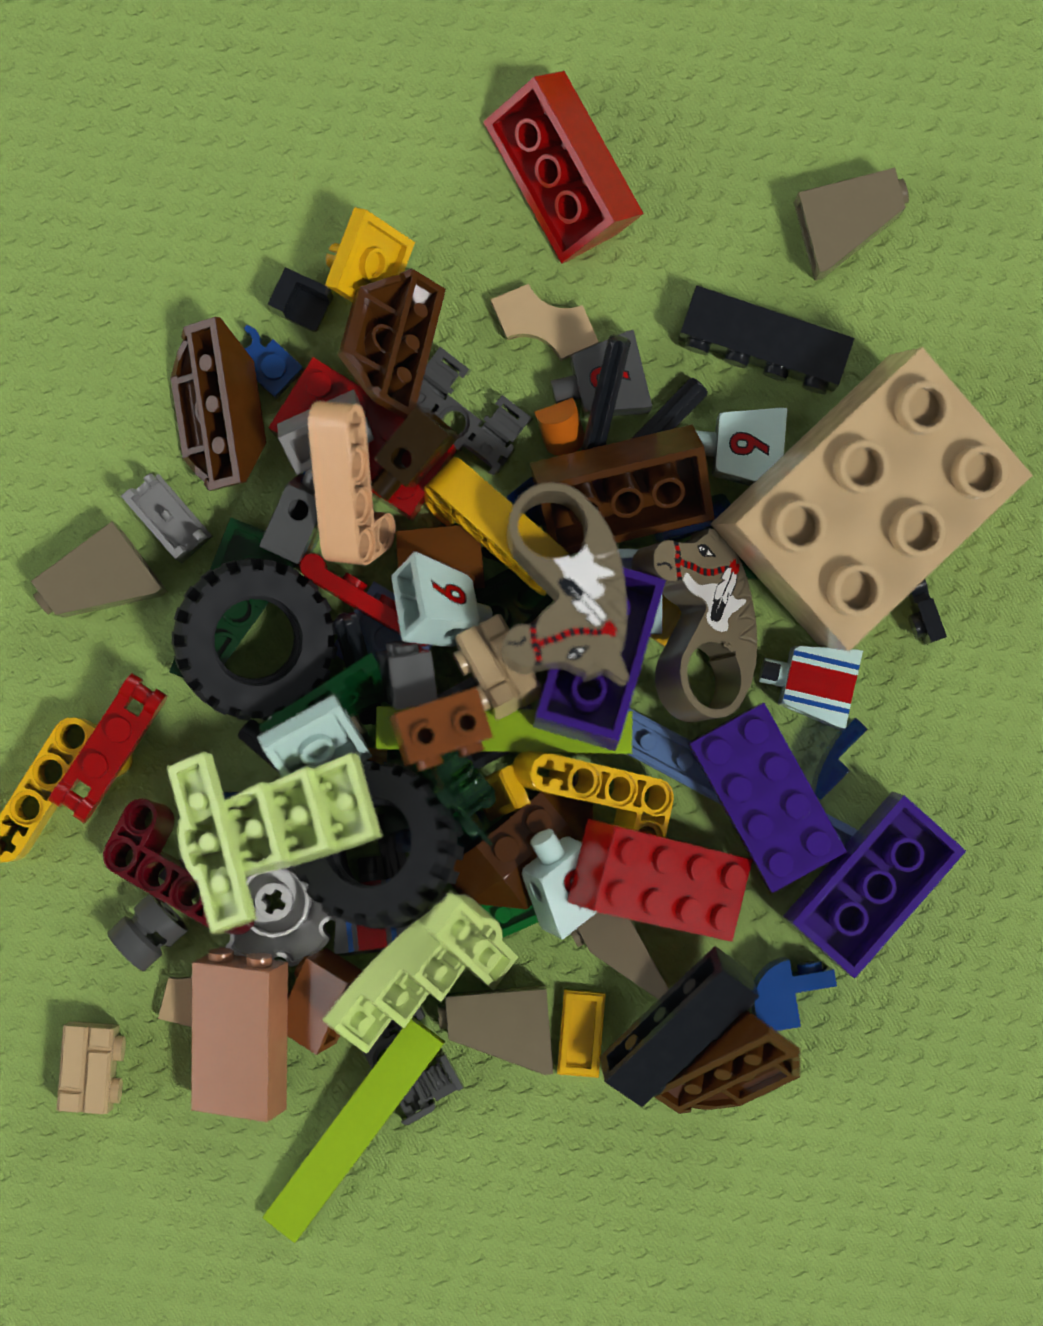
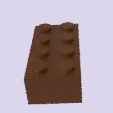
[530,424,715,554]

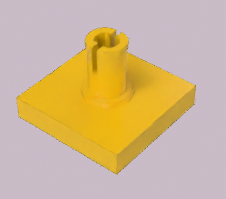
[325,207,415,302]

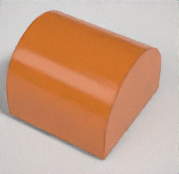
[534,398,585,456]

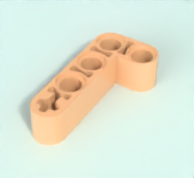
[308,401,396,565]

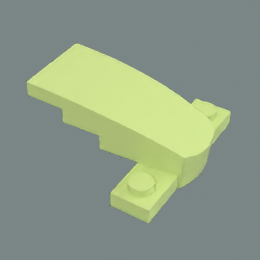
[167,752,382,933]
[322,892,518,1054]

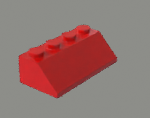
[483,71,644,264]

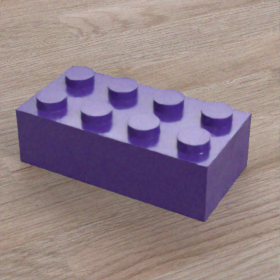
[533,567,666,751]
[687,703,847,893]
[782,791,966,979]

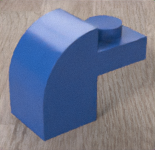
[751,957,837,1031]

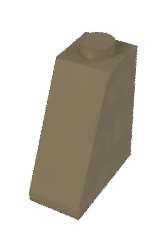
[794,168,909,281]
[31,522,168,618]
[438,985,553,1075]

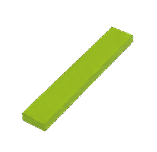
[376,706,633,754]
[262,1017,446,1244]

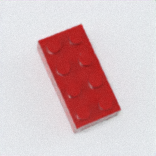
[268,357,456,521]
[567,819,752,942]

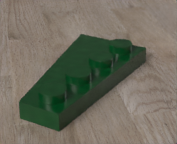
[169,517,296,678]

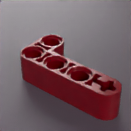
[103,798,256,935]

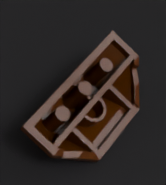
[338,269,446,419]
[170,317,266,491]
[450,773,593,909]
[654,1011,801,1114]

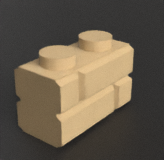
[452,614,541,720]
[57,1022,126,1114]

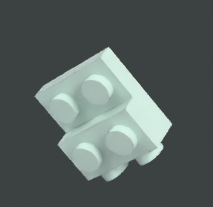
[258,695,372,777]

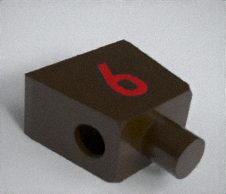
[371,406,460,501]

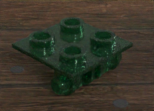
[423,750,496,846]

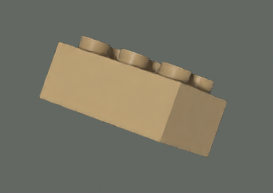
[711,347,1033,651]

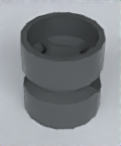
[107,894,188,972]

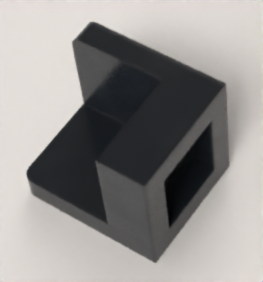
[267,267,334,332]

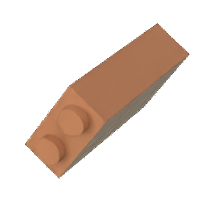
[191,948,288,1122]

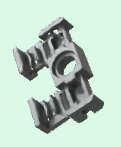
[417,347,533,475]
[363,1006,464,1125]

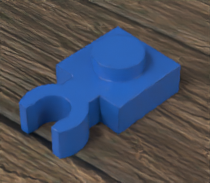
[244,325,304,399]

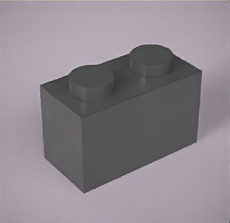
[376,640,438,710]

